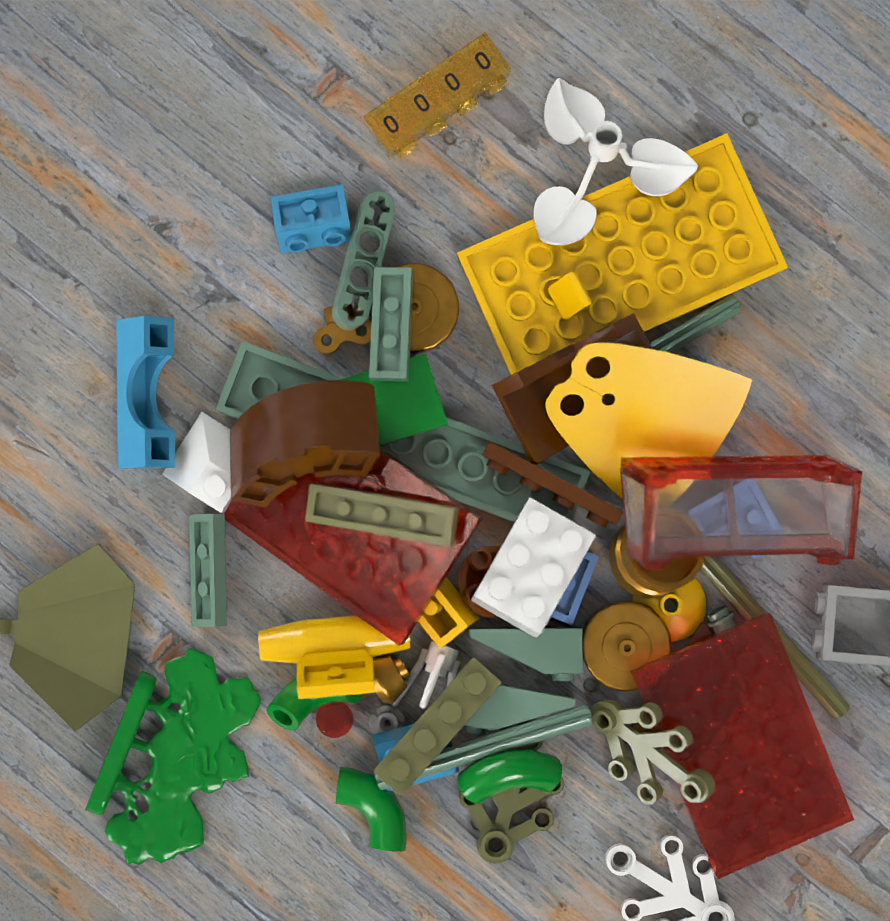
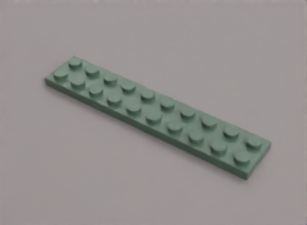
[216,341,590,523]

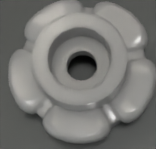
[369,704,405,734]

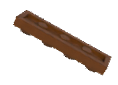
[482,441,624,528]

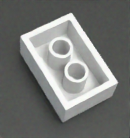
[471,498,596,638]

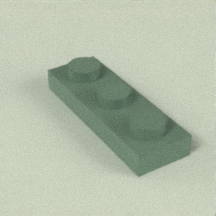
[369,267,414,382]
[189,514,228,627]

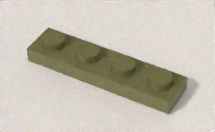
[305,483,459,547]
[372,657,502,797]

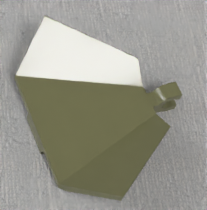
[0,543,135,732]

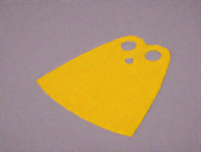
[545,343,752,515]

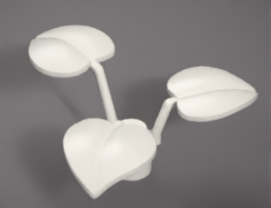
[533,78,698,245]

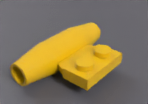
[258,615,410,699]

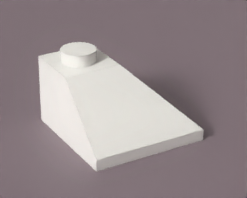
[162,412,233,514]

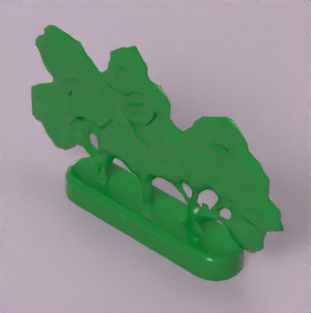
[85,648,261,865]

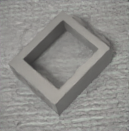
[811,585,890,666]

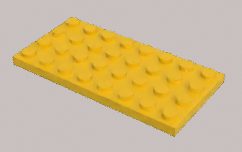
[456,133,788,375]

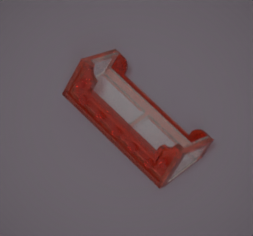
[620,455,862,570]

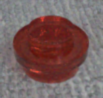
[316,702,353,738]

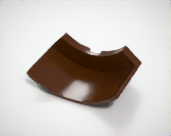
[492,313,652,465]
[230,380,380,508]

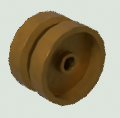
[609,508,705,599]

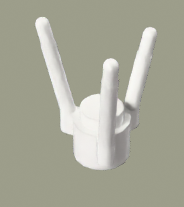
[390,641,461,709]

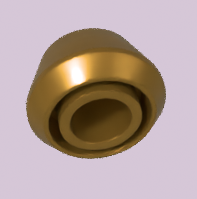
[373,654,411,703]

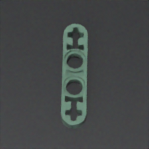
[332,191,395,330]

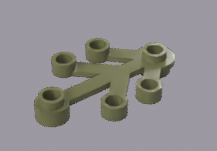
[591,699,715,805]
[459,722,564,864]

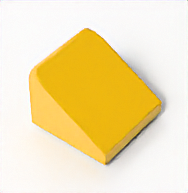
[548,271,592,320]

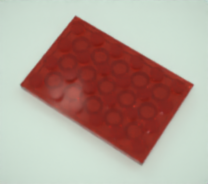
[224,447,482,646]
[630,612,854,880]

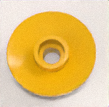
[632,578,707,642]

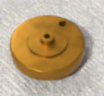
[370,263,459,354]
[582,600,671,691]

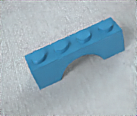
[116,316,175,469]

